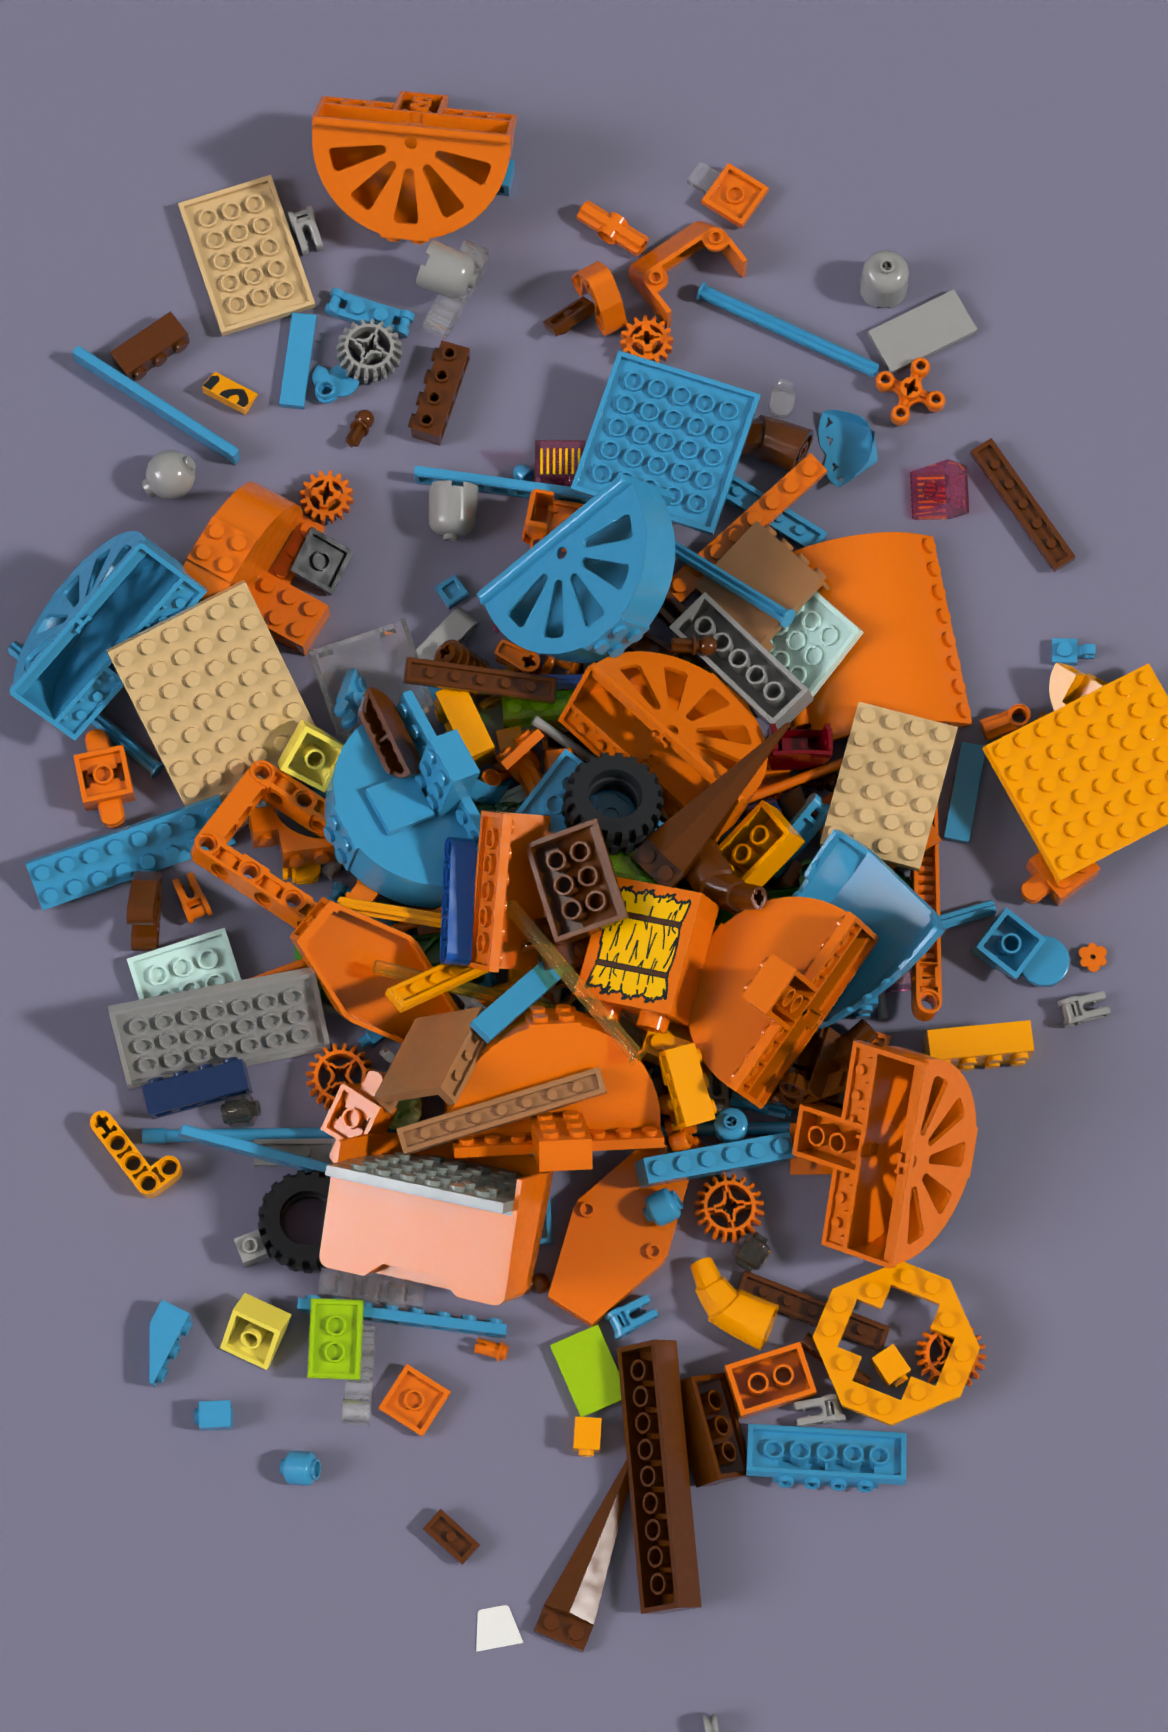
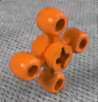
[875,357,946,426]
[658,1093,703,1152]

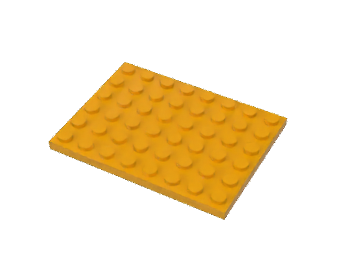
[982,663,1168,882]

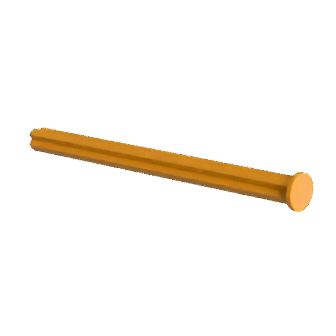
[337,897,441,928]

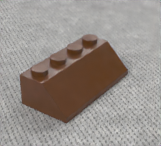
[680,1372,747,1488]

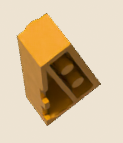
[658,1043,717,1131]

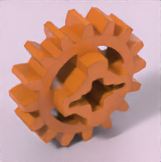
[620,315,673,363]
[300,470,354,525]

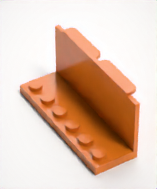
[467,811,553,972]

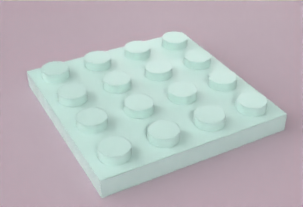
[769,591,864,697]
[127,928,241,1000]

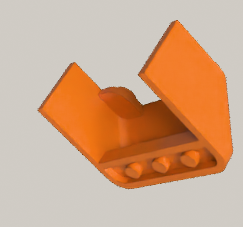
[629,221,747,328]

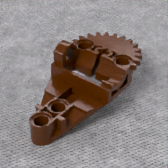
[767,1027,882,1109]

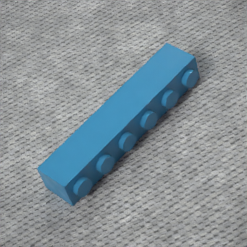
[634,1132,795,1188]

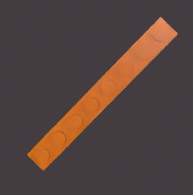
[669,453,828,603]

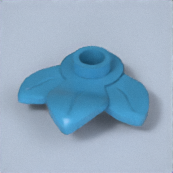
[312,364,360,404]

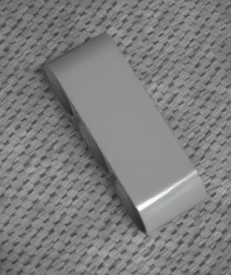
[411,607,479,660]

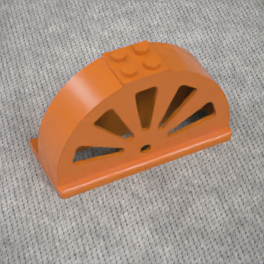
[312,91,517,244]
[183,481,330,656]
[558,651,768,842]
[688,897,879,1109]
[447,1004,664,1172]
[792,1040,978,1268]

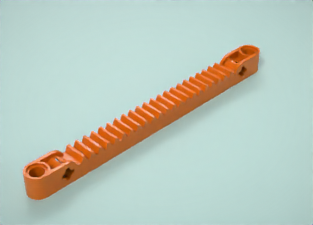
[910,804,942,1022]

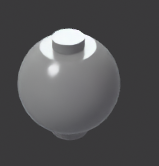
[142,450,196,500]

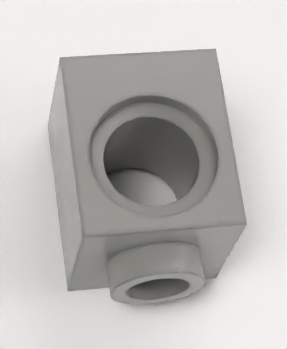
[234,1229,270,1268]

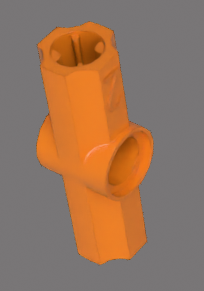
[576,200,649,257]

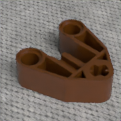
[127,871,162,951]

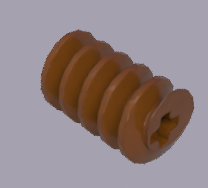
[434,639,489,668]

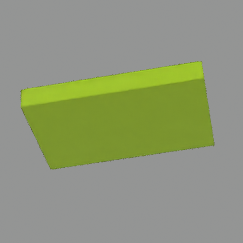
[307,1298,364,1380]
[550,1325,622,1417]

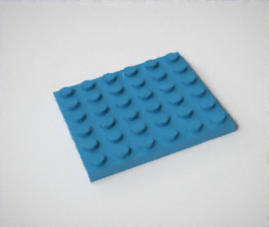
[570,350,761,536]

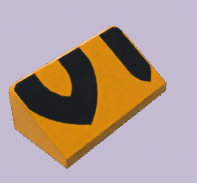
[202,372,258,415]

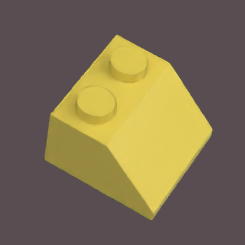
[277,719,344,793]
[220,1293,292,1370]

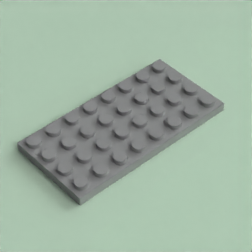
[108,967,331,1089]

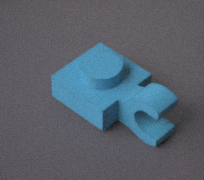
[1051,638,1096,666]

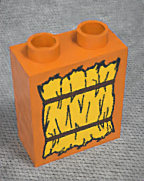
[575,877,719,1034]

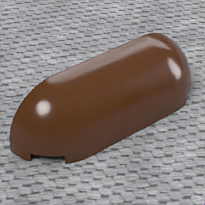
[359,687,421,778]

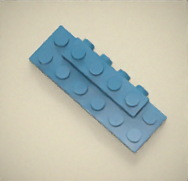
[746,1424,907,1493]

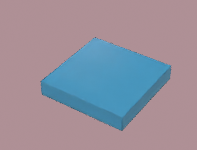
[365,776,435,835]

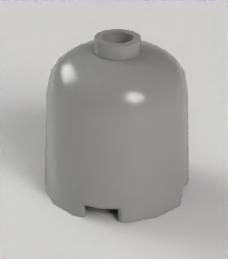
[416,240,478,298]
[859,250,909,309]
[429,480,478,542]

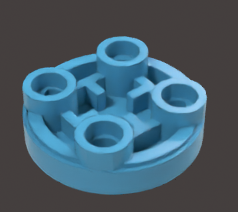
[1020,935,1070,987]

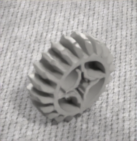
[336,318,402,384]

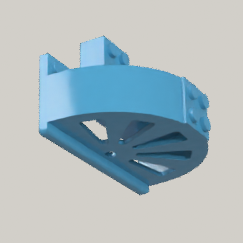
[477,474,675,663]
[9,531,207,741]
[324,690,481,908]

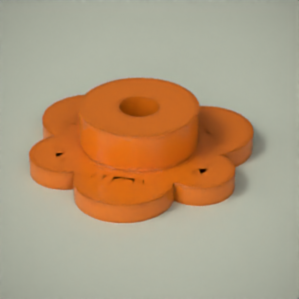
[1078,943,1107,972]

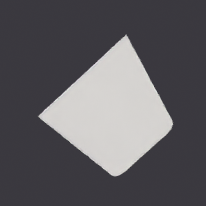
[476,1605,523,1652]

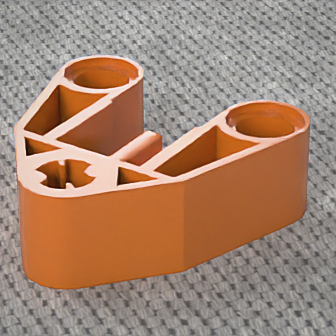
[571,261,627,336]

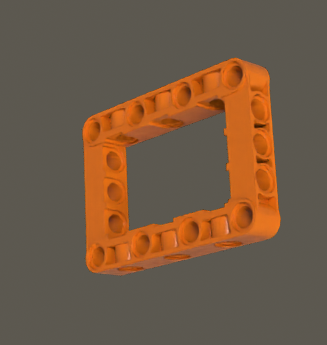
[191,760,381,928]

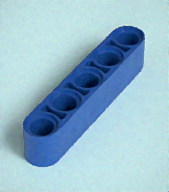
[440,837,476,966]

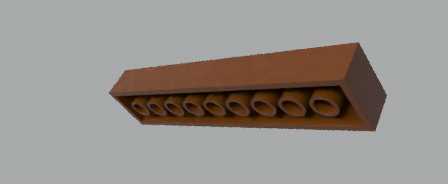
[617,1339,702,1614]

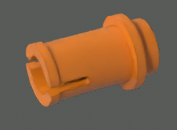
[474,1337,509,1362]

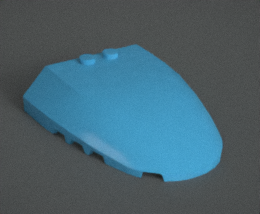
[792,829,945,1029]

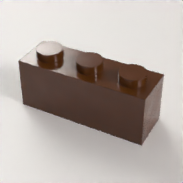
[110,311,190,381]

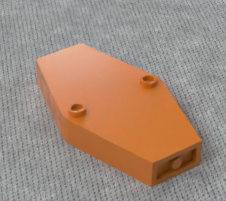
[289,897,459,1044]
[548,1144,690,1327]

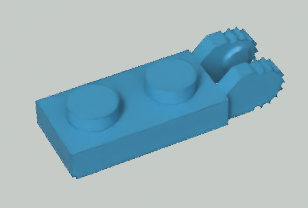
[333,668,367,729]

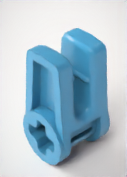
[604,1294,659,1340]

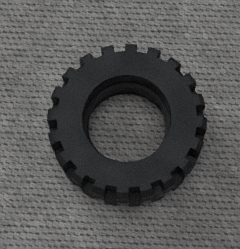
[562,752,664,855]
[258,1170,331,1273]

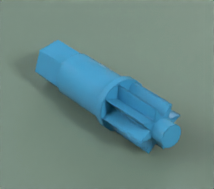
[730,1091,792,1119]

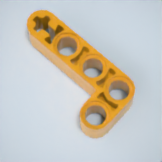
[90,1111,183,1199]

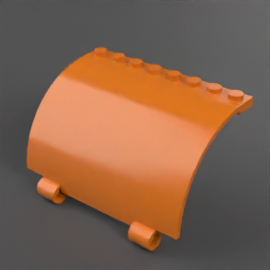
[790,532,972,742]

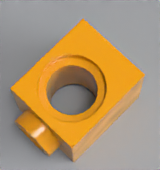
[870,1344,911,1388]
[573,1416,602,1457]

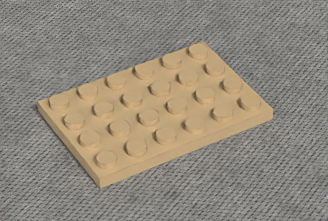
[178,175,316,336]
[819,702,958,872]

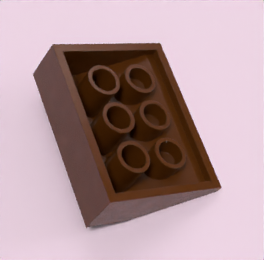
[524,818,629,945]

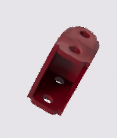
[765,724,833,770]

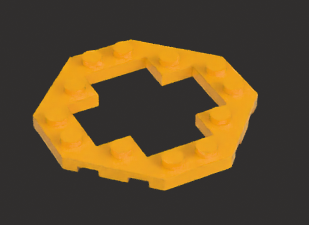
[813,1262,980,1427]

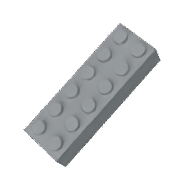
[669,592,814,730]

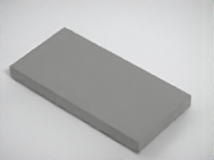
[867,289,978,374]

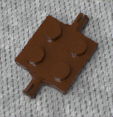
[521,917,591,970]

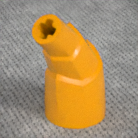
[690,1257,779,1351]

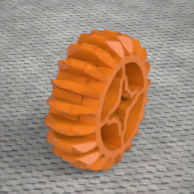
[306,1043,375,1110]
[694,1173,764,1244]
[915,1326,987,1387]

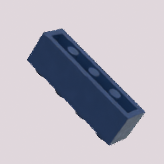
[142,1057,253,1119]

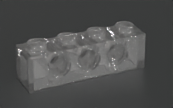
[318,1267,426,1310]

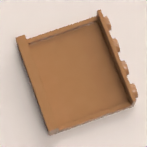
[695,521,830,652]
[373,1007,487,1114]

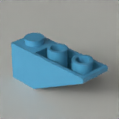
[149,1300,193,1387]

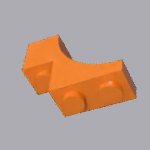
[249,806,334,868]

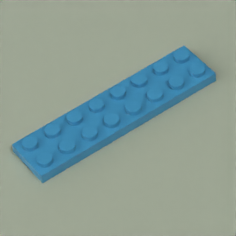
[25,794,236,910]

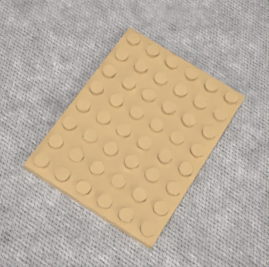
[106,580,315,806]

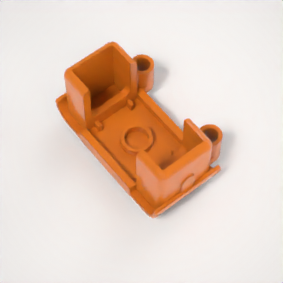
[521,489,584,552]

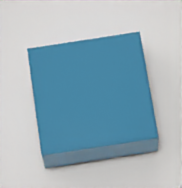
[435,574,469,609]

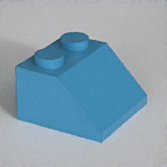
[970,907,1047,980]

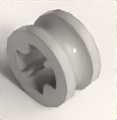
[703,1714,719,1732]

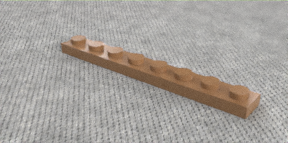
[396,1067,607,1156]

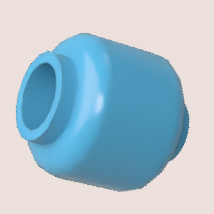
[714,1107,748,1143]
[643,1188,684,1227]
[280,1450,321,1486]

